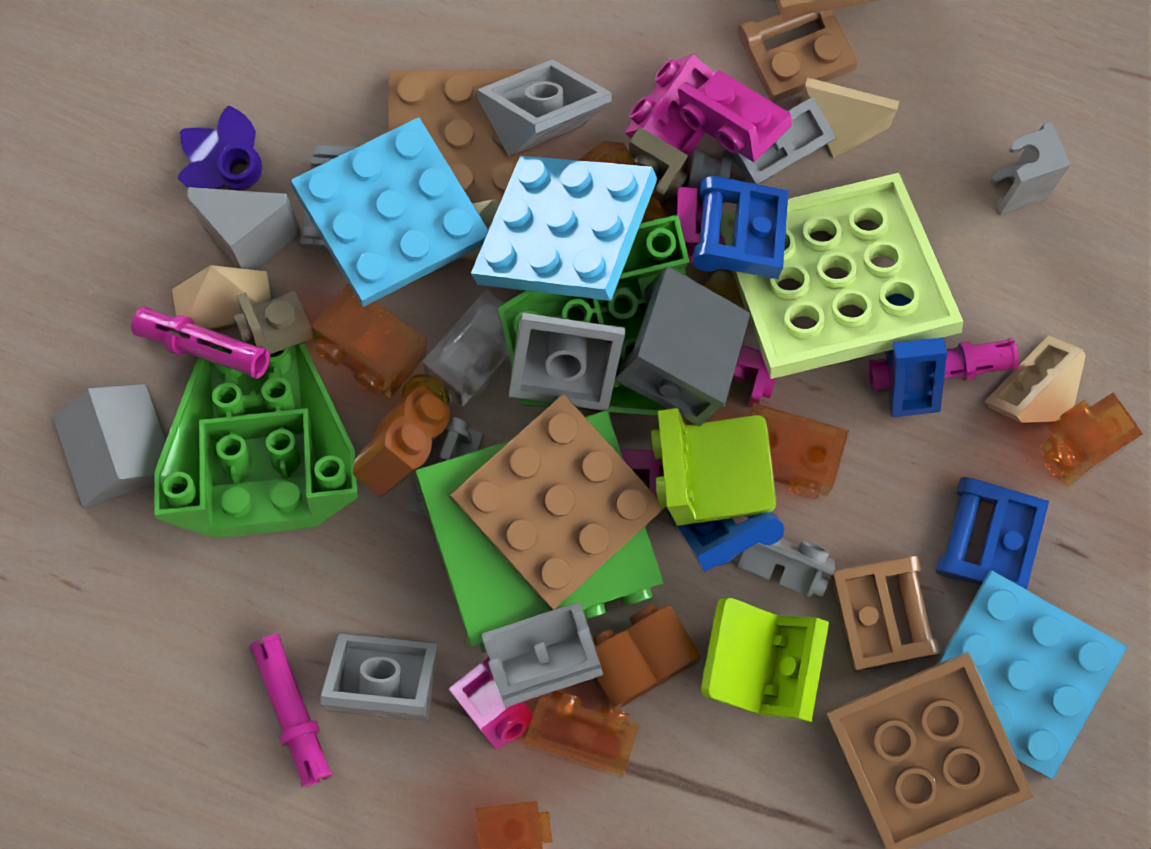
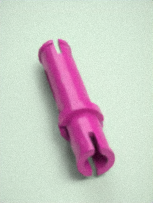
[131,306,270,379]
[868,338,1019,391]
[249,634,333,788]

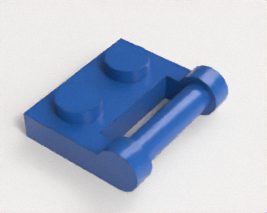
[693,176,789,279]
[935,477,1049,590]
[667,510,785,572]

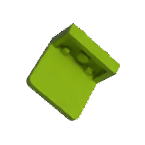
[651,408,777,526]
[701,597,829,722]

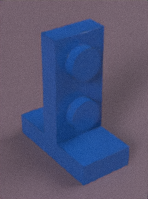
[885,294,947,417]

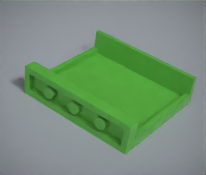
[412,410,664,653]

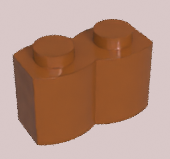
[353,386,450,497]
[593,604,701,712]

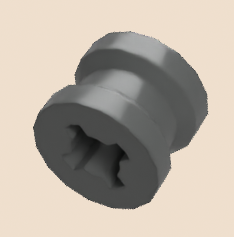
[688,150,733,197]

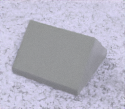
[477,59,612,157]
[187,187,300,270]
[508,313,625,411]
[53,384,166,508]
[321,633,438,722]

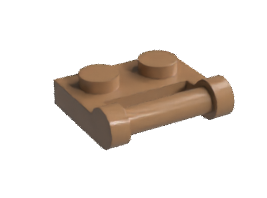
[738,9,858,103]
[831,556,942,672]

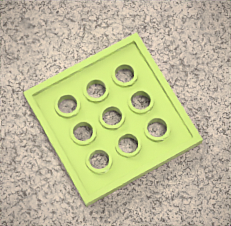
[720,173,964,379]

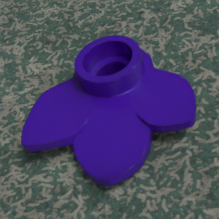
[178,106,263,191]

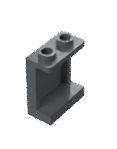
[615,266,751,426]

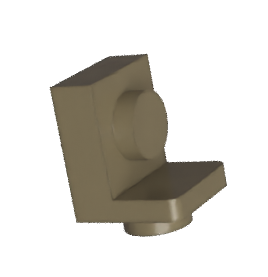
[628,127,690,209]
[233,290,315,355]

